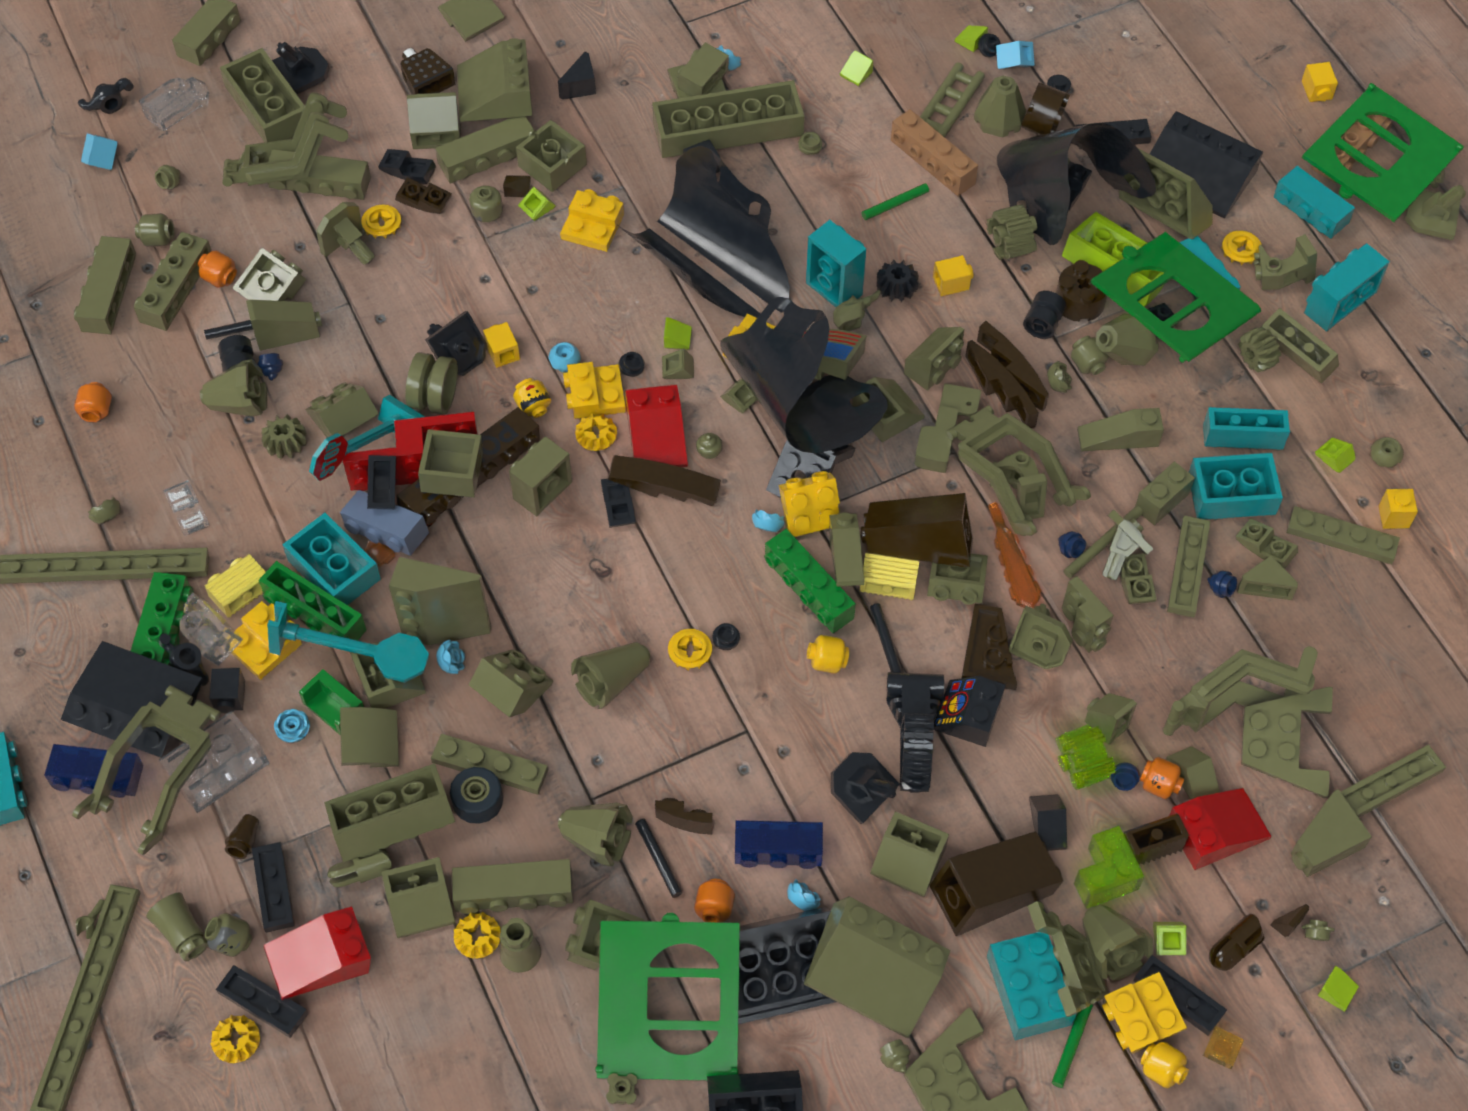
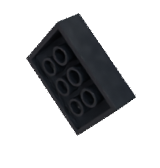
[1150,111,1263,219]
[61,641,204,758]
[716,907,837,1024]

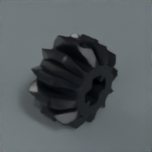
[876,259,919,303]

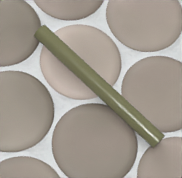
[1063,506,1143,578]

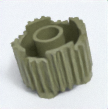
[986,204,1037,260]

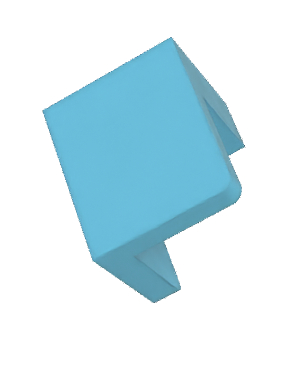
[996,41,1035,69]
[81,133,118,170]

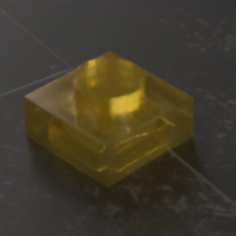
[1203,1026,1244,1070]

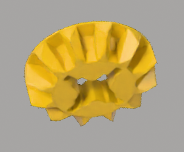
[361,205,401,239]
[1221,231,1262,266]
[575,413,617,451]
[668,629,712,671]
[454,912,501,959]
[210,1015,260,1063]

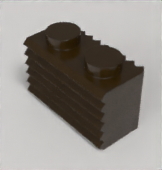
[1119,814,1189,869]

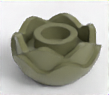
[1047,361,1072,393]
[1371,437,1404,467]
[88,497,121,525]

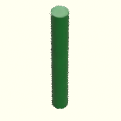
[861,183,929,220]
[1051,1004,1093,1088]

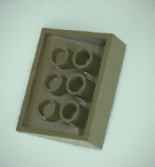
[457,38,533,122]
[1119,148,1213,240]
[389,557,492,645]
[804,896,951,1038]

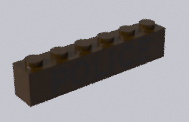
[397,407,540,525]

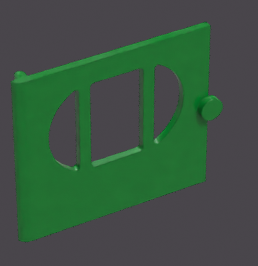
[1301,83,1464,222]
[1091,232,1261,363]
[595,913,740,1080]

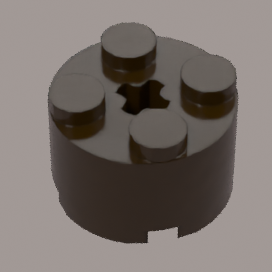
[1021,83,1071,135]
[1056,260,1107,322]

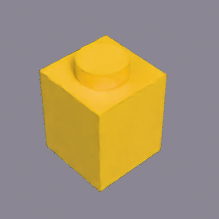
[1302,62,1338,102]
[933,255,974,296]
[483,322,520,368]
[1378,489,1418,529]

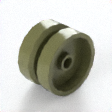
[405,352,458,415]

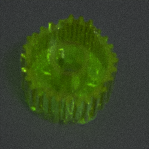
[1055,725,1116,790]

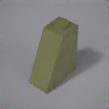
[246,300,322,351]
[1291,789,1372,877]

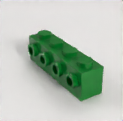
[764,529,856,634]
[258,561,367,641]
[130,572,194,666]

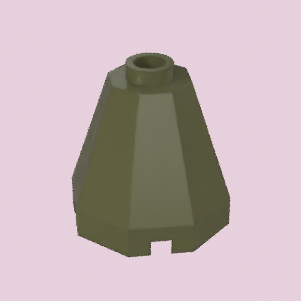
[974,75,1026,138]
[1096,314,1159,366]
[200,359,267,416]
[558,802,633,867]
[1082,905,1153,981]

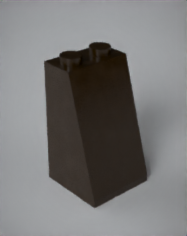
[861,493,973,567]
[930,831,1064,936]

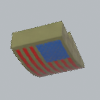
[802,329,867,380]

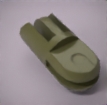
[327,849,392,887]

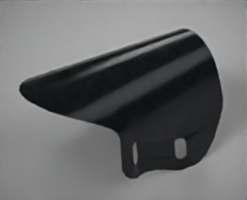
[997,123,1156,245]
[617,146,790,318]
[720,297,888,453]

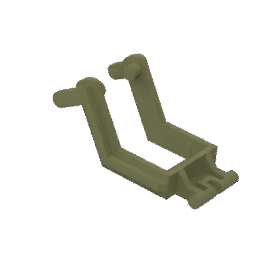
[222,93,348,187]
[946,405,1091,536]
[1163,646,1318,736]
[72,685,221,855]

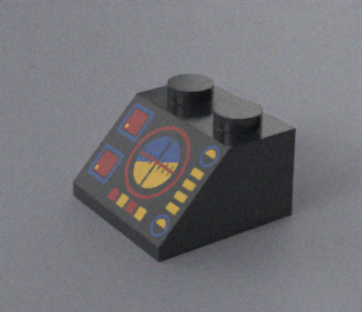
[934,676,1006,747]

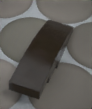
[977,321,1049,412]
[965,340,1039,428]
[607,455,721,506]

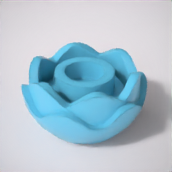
[716,45,741,71]
[548,342,581,372]
[752,510,784,532]
[436,639,465,674]
[274,709,310,743]
[787,879,821,911]

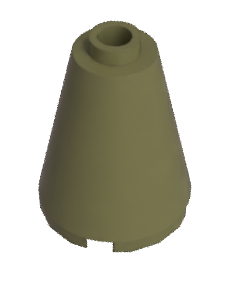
[571,642,650,709]

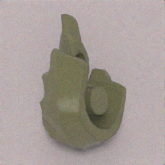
[833,290,880,331]

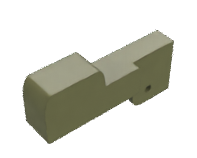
[914,383,982,473]

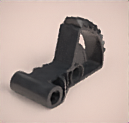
[886,672,944,793]

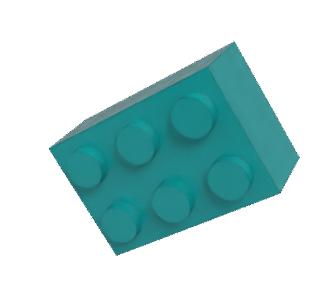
[806,219,867,307]
[1304,243,1390,332]
[1189,453,1283,520]
[282,513,381,605]
[987,932,1077,1040]

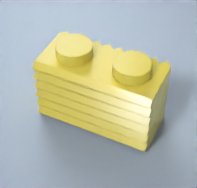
[860,552,919,600]
[204,554,265,617]

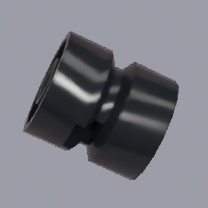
[1023,290,1066,339]
[218,335,256,372]

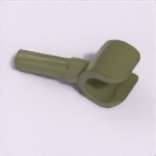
[76,899,105,939]

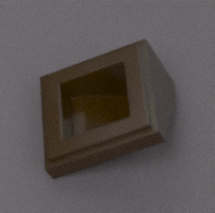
[503,175,531,197]
[1270,904,1309,938]

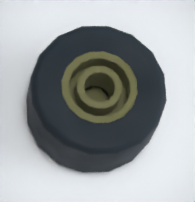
[450,767,503,824]

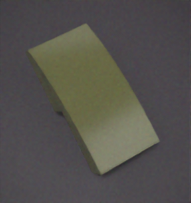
[1236,518,1298,569]
[1119,553,1156,604]

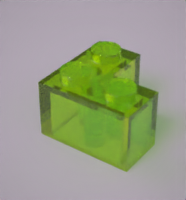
[1074,826,1145,909]

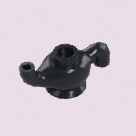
[78,78,134,114]
[158,633,209,686]

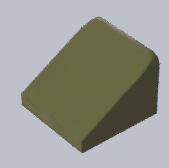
[662,348,694,379]
[720,378,757,413]

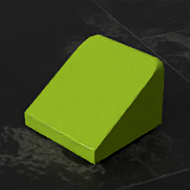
[955,25,988,52]
[840,50,873,86]
[518,186,556,221]
[664,317,692,349]
[1315,437,1356,473]
[1153,922,1186,955]
[1318,965,1359,1012]

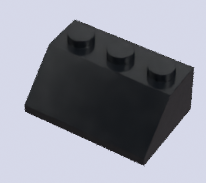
[707,1070,803,1111]

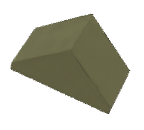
[1237,556,1298,600]
[1166,746,1220,800]

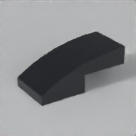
[378,149,436,184]
[601,479,636,528]

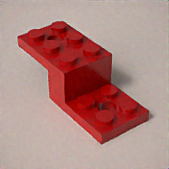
[343,412,478,491]

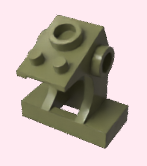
[1254,234,1317,290]
[989,450,1047,519]

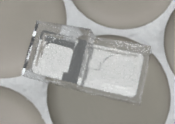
[163,480,210,536]

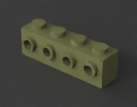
[134,232,211,331]

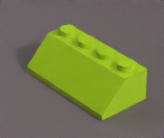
[1062,212,1165,307]

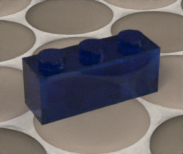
[44,744,144,798]
[735,820,823,869]

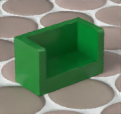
[299,669,364,735]

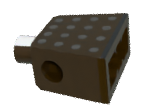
[400,48,456,95]

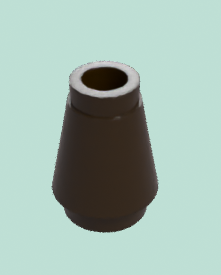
[225,814,259,859]

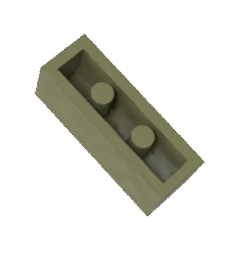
[172,0,241,66]
[1262,308,1339,384]

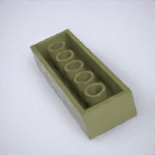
[652,80,804,158]

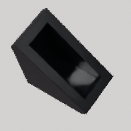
[558,52,596,100]
[367,455,396,510]
[1029,794,1067,851]

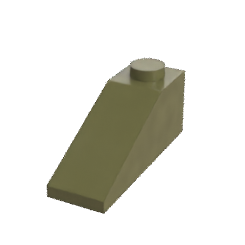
[1077,408,1164,451]
[830,512,864,586]

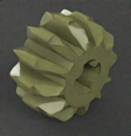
[1238,327,1282,372]
[261,414,307,460]

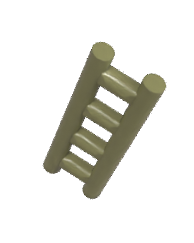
[920,62,985,137]

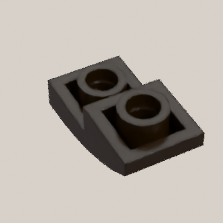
[395,177,452,214]
[655,798,713,835]

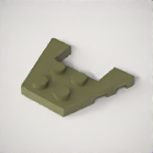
[1241,687,1333,798]
[1028,901,1109,1017]
[904,1008,1029,1111]

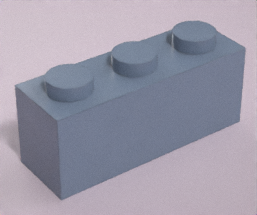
[340,490,429,556]

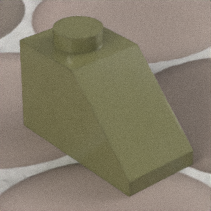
[1085,693,1137,745]

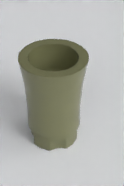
[146,892,208,961]
[500,918,541,973]

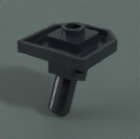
[272,42,329,94]
[425,311,487,376]
[831,752,900,824]

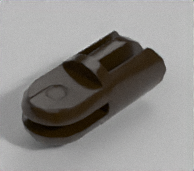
[1209,914,1265,971]

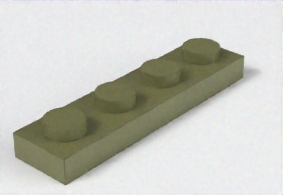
[1286,506,1400,565]
[1167,516,1210,618]
[431,734,548,795]
[1341,744,1446,818]

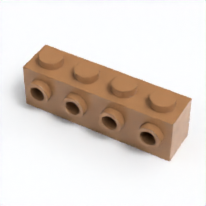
[891,109,978,197]
[1311,115,1393,183]

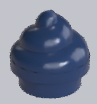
[257,353,283,381]
[1058,531,1086,558]
[1207,570,1237,598]
[1111,762,1140,791]

